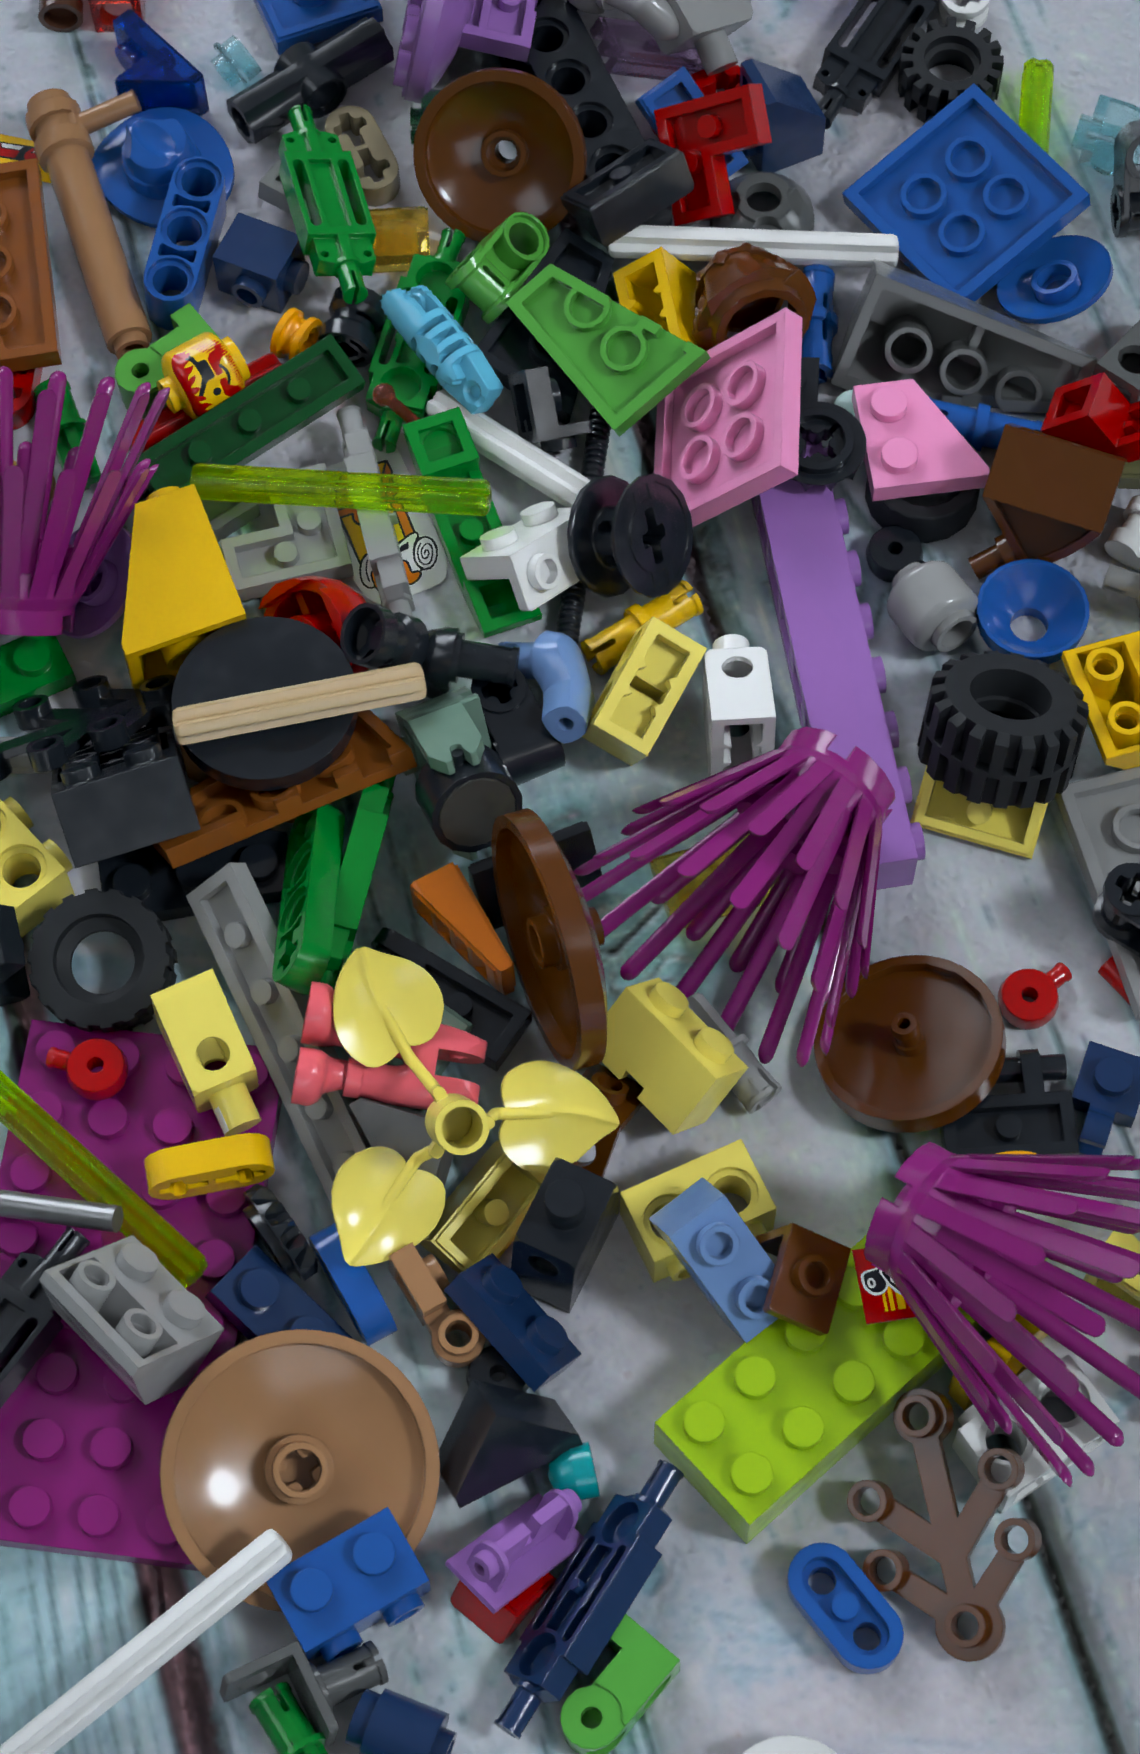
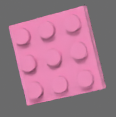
[654,307,803,528]

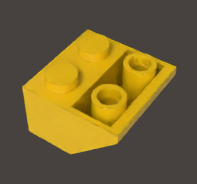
[1061,631,1140,770]

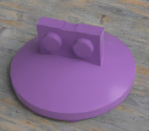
[393,0,538,104]

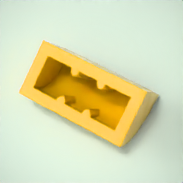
[613,247,697,346]

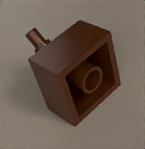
[968,423,1127,580]

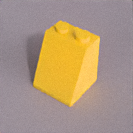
[121,484,247,689]

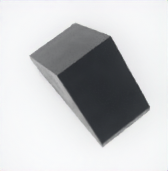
[439,1379,583,1508]

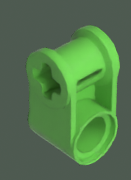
[445,212,549,324]

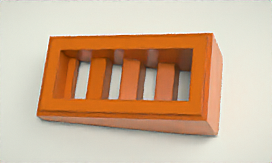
[410,862,516,996]

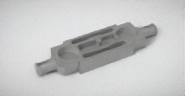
[336,405,416,616]

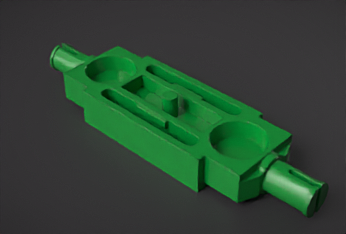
[278,104,377,304]
[366,227,469,453]
[319,775,396,989]

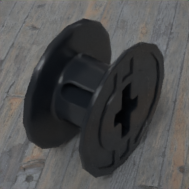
[567,473,693,598]

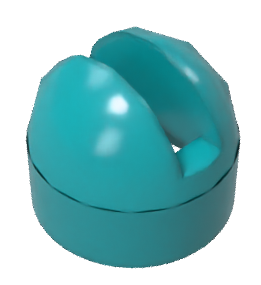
[548,1442,600,1500]

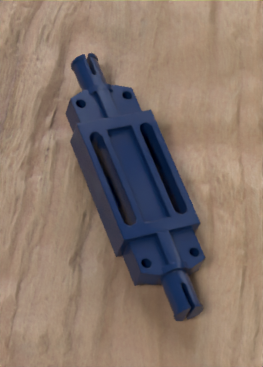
[494,1459,684,1739]

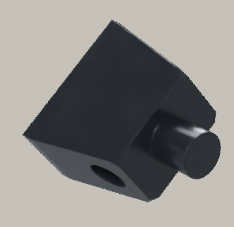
[511,1157,620,1314]

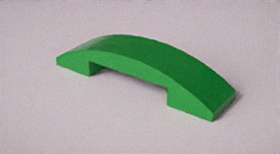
[402,407,542,638]

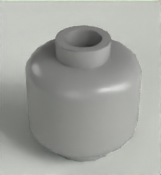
[887,560,978,652]

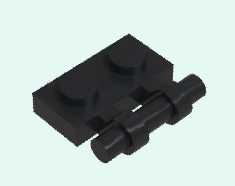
[940,1049,1080,1155]

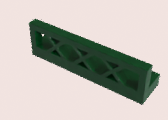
[135,334,366,494]

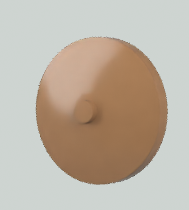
[159,1329,440,1612]

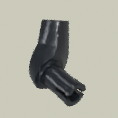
[421,627,520,699]

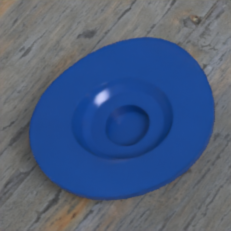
[92,107,235,228]

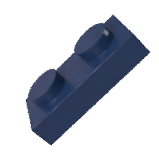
[205,1244,353,1340]
[444,1253,582,1392]

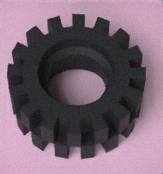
[898,17,1004,123]

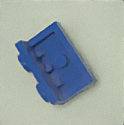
[266,1507,431,1662]

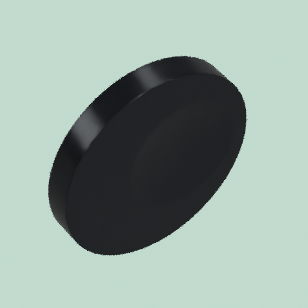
[171,616,358,791]

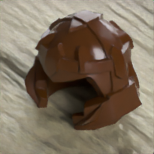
[692,243,816,351]

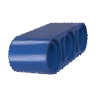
[143,156,226,330]

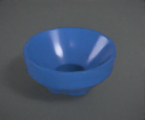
[976,559,1090,664]

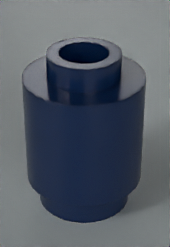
[345,1688,457,1754]

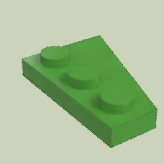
[505,263,711,437]

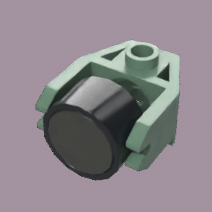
[395,687,522,861]

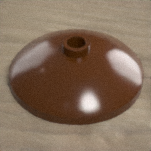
[413,68,587,242]

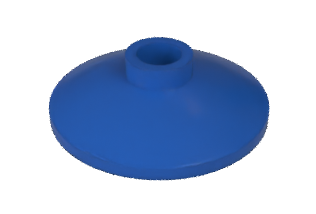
[997,235,1113,324]

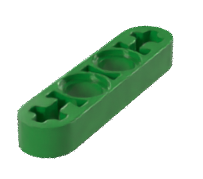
[272,804,345,996]

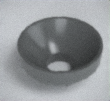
[710,171,814,231]

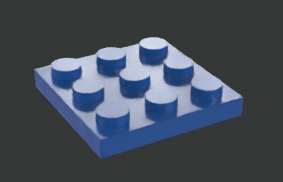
[842,83,1091,302]

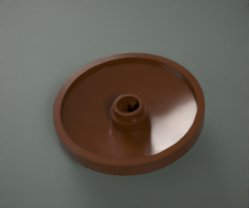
[491,808,607,1071]

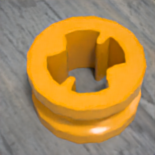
[270,307,323,360]

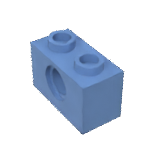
[648,1177,778,1343]

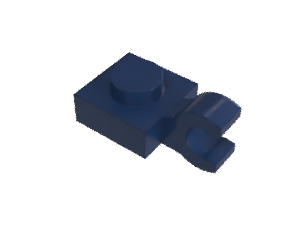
[1072,1041,1140,1155]

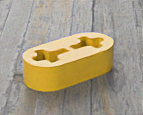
[144,1133,275,1200]

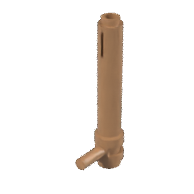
[25,88,152,359]

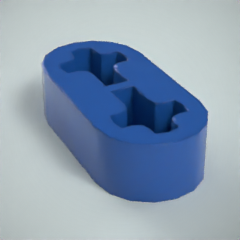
[308,1223,397,1346]

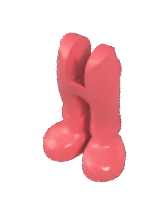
[291,981,488,1110]

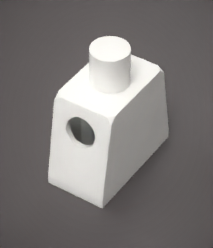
[702,634,776,777]

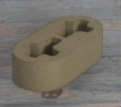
[324,105,400,207]

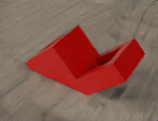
[1040,372,1140,463]

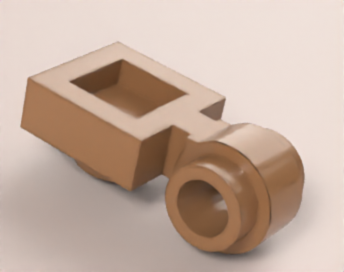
[389,1242,486,1368]

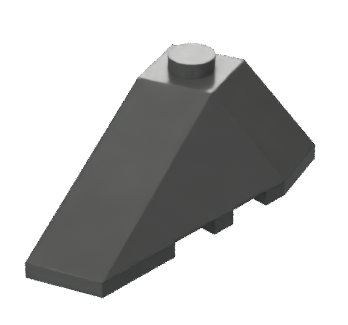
[830,259,1098,414]

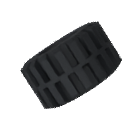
[917,651,1089,809]

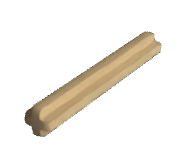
[172,662,427,745]

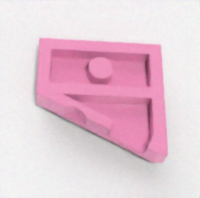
[852,379,990,502]

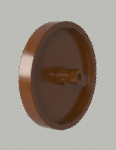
[814,955,1006,1133]

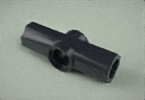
[226,17,394,144]

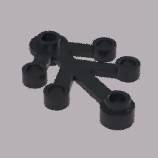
[0,674,176,781]

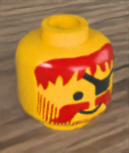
[156,332,250,420]

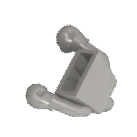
[568,0,753,76]

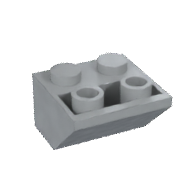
[39,1235,225,1405]

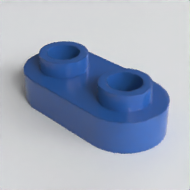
[786,1543,904,1675]

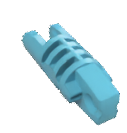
[380,285,504,414]

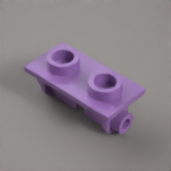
[445,1488,583,1614]

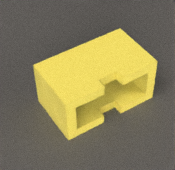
[602,977,749,1135]

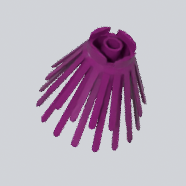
[0,366,170,636]
[574,727,895,1067]
[864,1142,1140,1487]

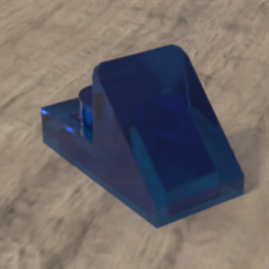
[113,8,209,117]

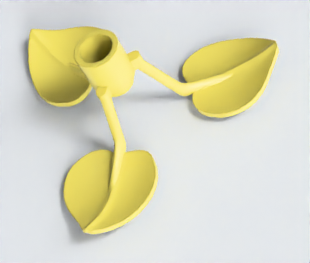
[331,946,620,1267]

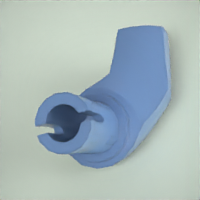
[498,630,595,744]

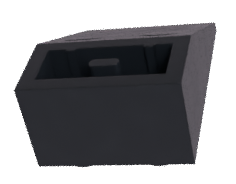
[51,726,201,869]

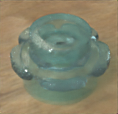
[211,35,262,88]

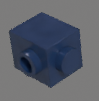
[212,212,310,314]

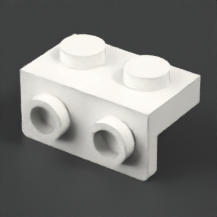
[460,501,580,611]

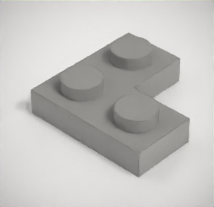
[220,462,354,602]

